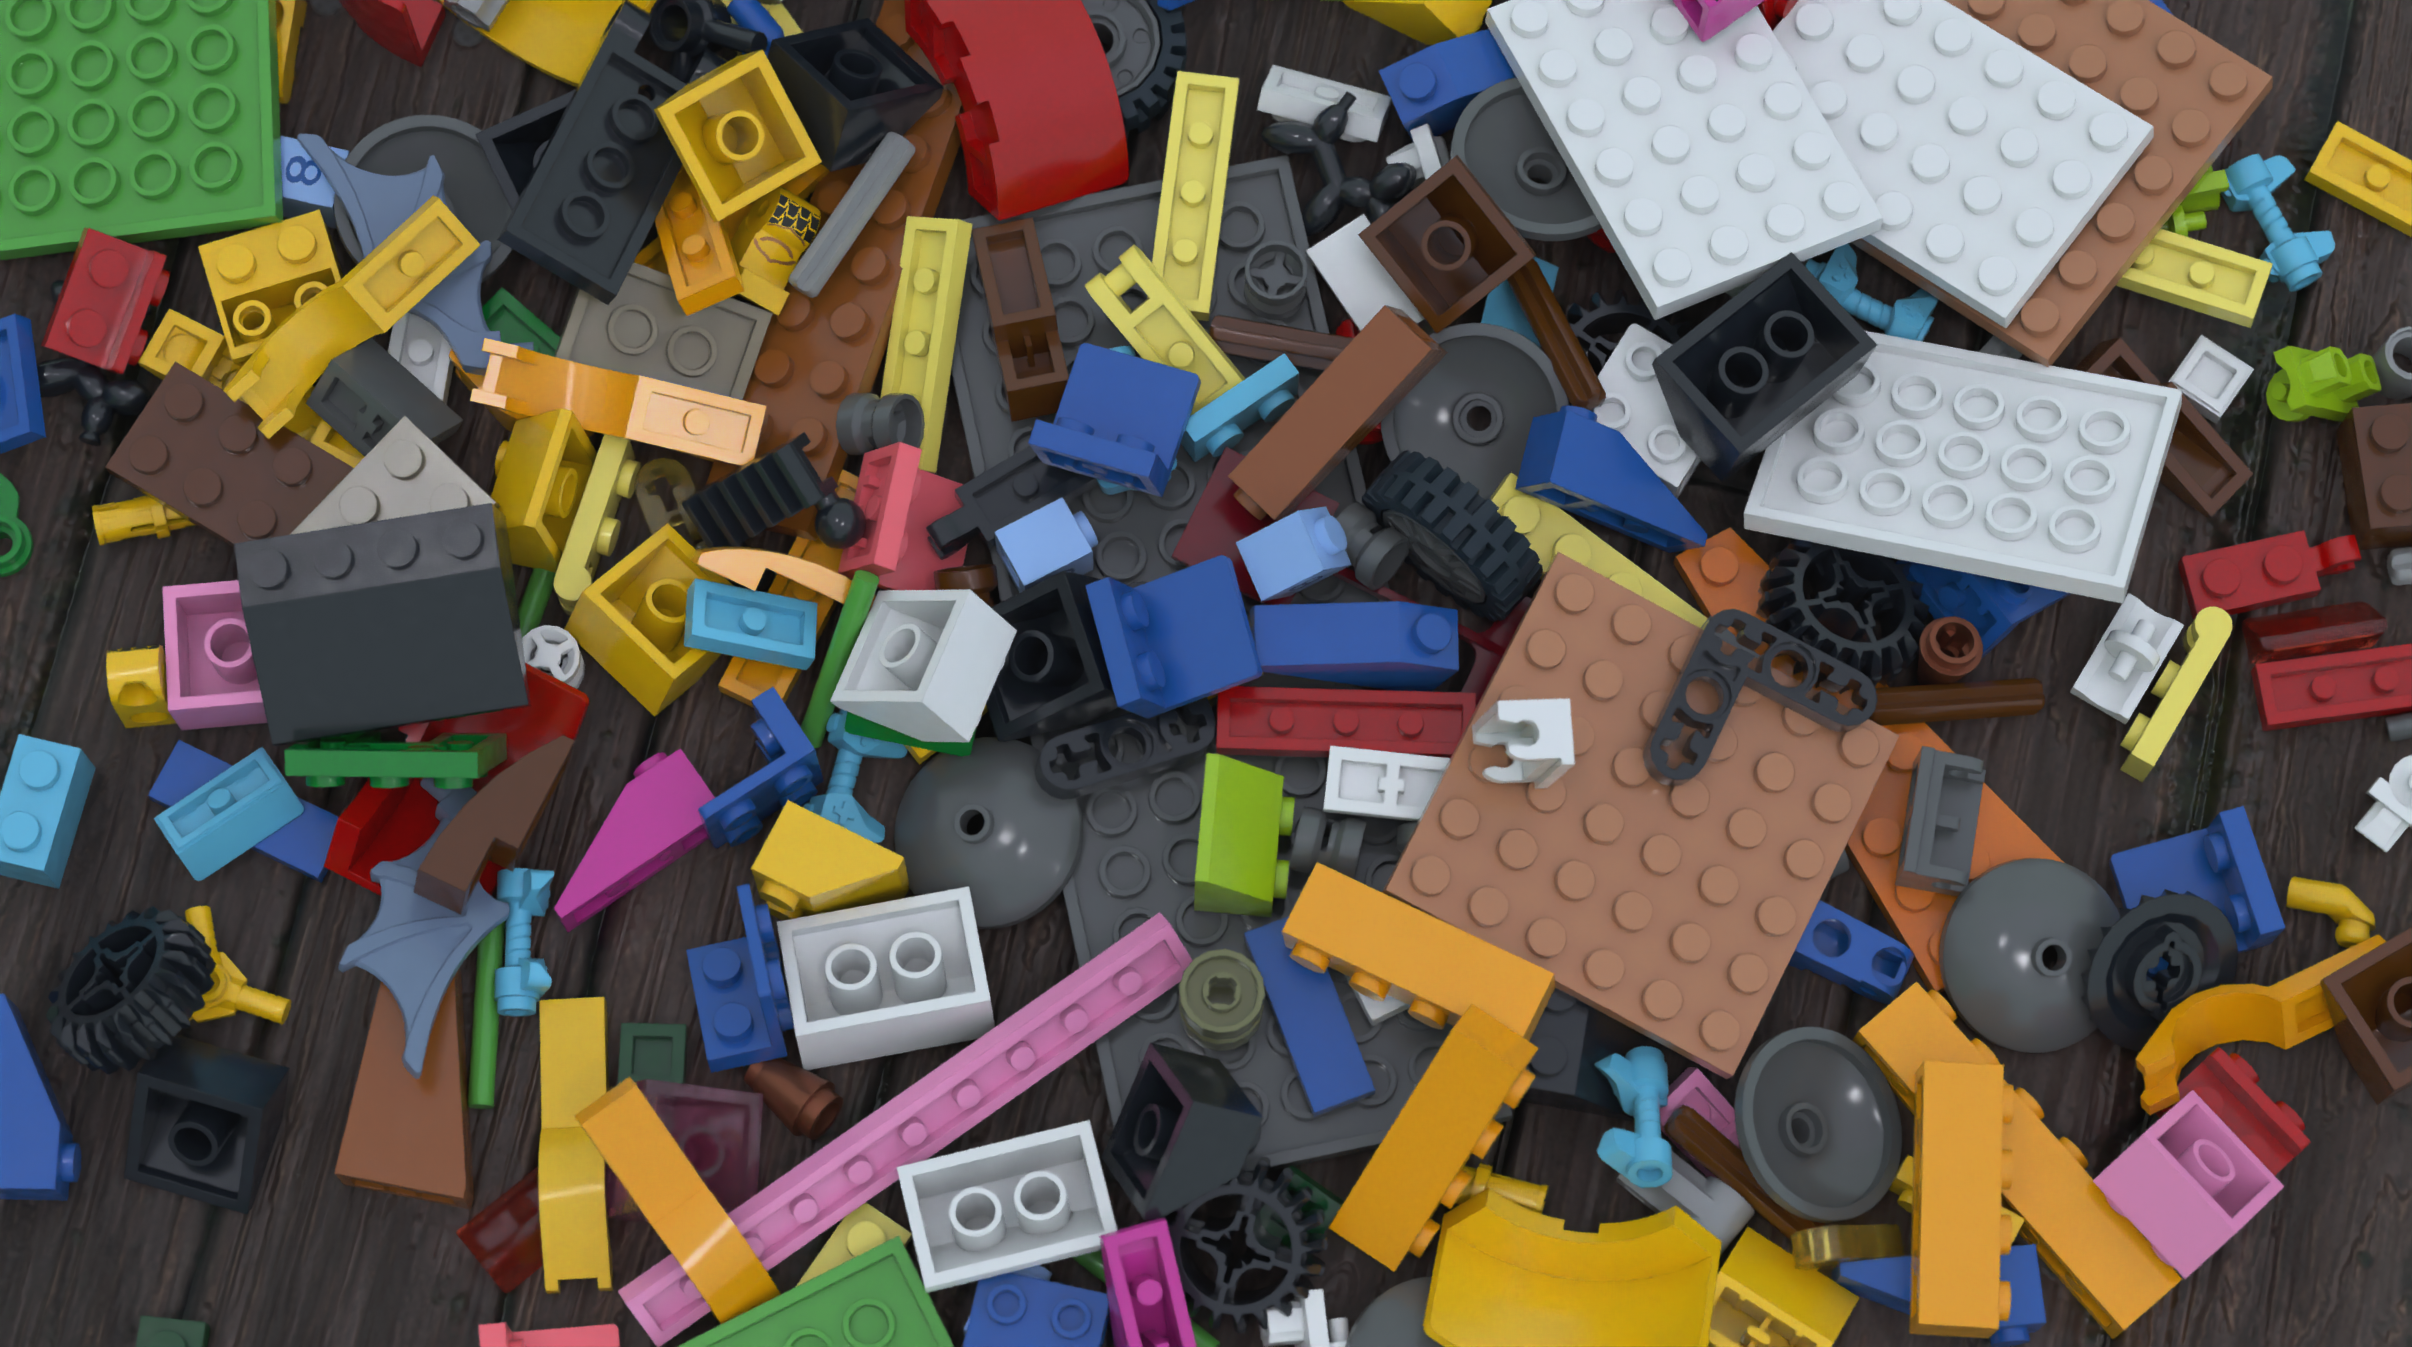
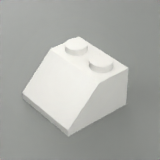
[830,589,1017,742]

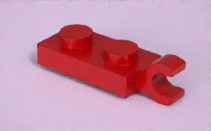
[2178,530,2362,620]

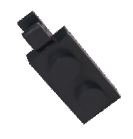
[926,446,1097,560]

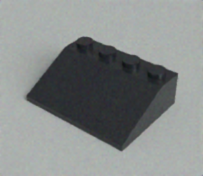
[234,503,531,746]

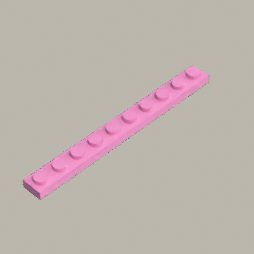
[618,912,1193,1347]

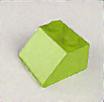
[1194,753,1295,917]

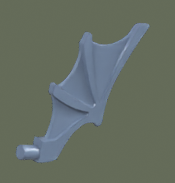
[297,134,534,376]
[338,778,510,1079]

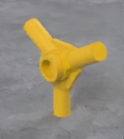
[185,906,291,1024]

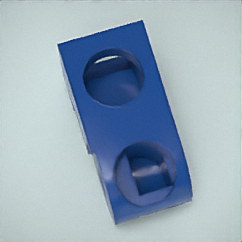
[1788,900,1915,1004]

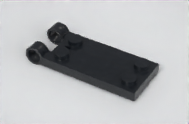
[497,0,728,305]

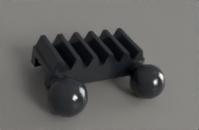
[681,432,866,592]

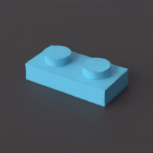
[1181,353,1299,462]
[684,578,818,670]

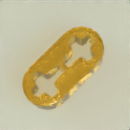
[634,458,708,549]
[1790,1224,1904,1270]

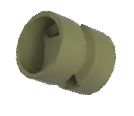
[1179,949,1265,1051]

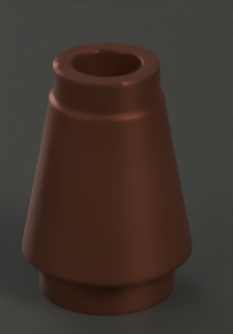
[1916,616,1983,685]
[744,1058,843,1140]

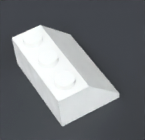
[777,886,995,1070]
[897,1120,1117,1293]

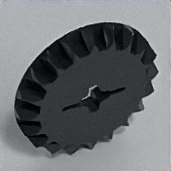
[2081,889,2238,1051]

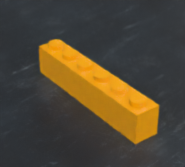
[1852,981,2182,1339]

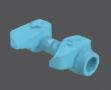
[2221,154,2335,292]
[1805,244,1939,342]
[803,709,908,843]
[494,868,554,1017]
[1594,1046,1673,1188]

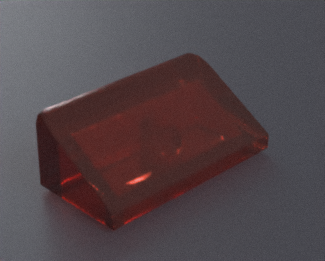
[2242,601,2388,665]
[455,1167,543,1293]

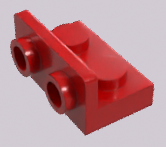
[41,228,170,374]
[2155,1047,2311,1176]

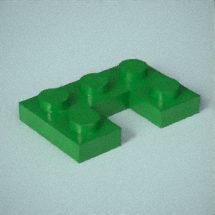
[284,732,507,789]

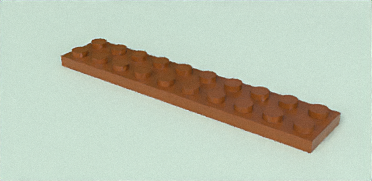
[705,0,965,541]

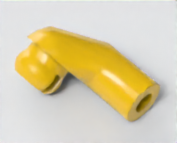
[2287,876,2376,948]

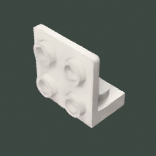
[1591,324,1701,499]

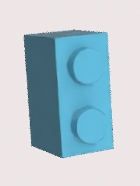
[0,734,96,889]

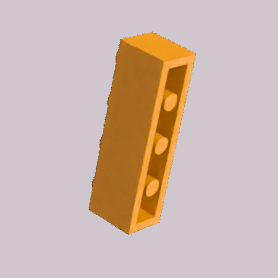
[1282,862,1555,1041]
[1328,1004,1539,1272]
[1909,1060,2014,1338]

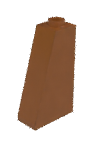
[1228,305,1448,521]
[334,968,474,1210]

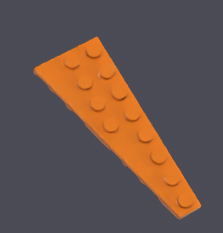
[1673,527,2064,993]

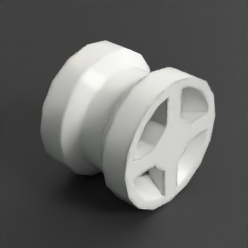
[522,625,585,689]

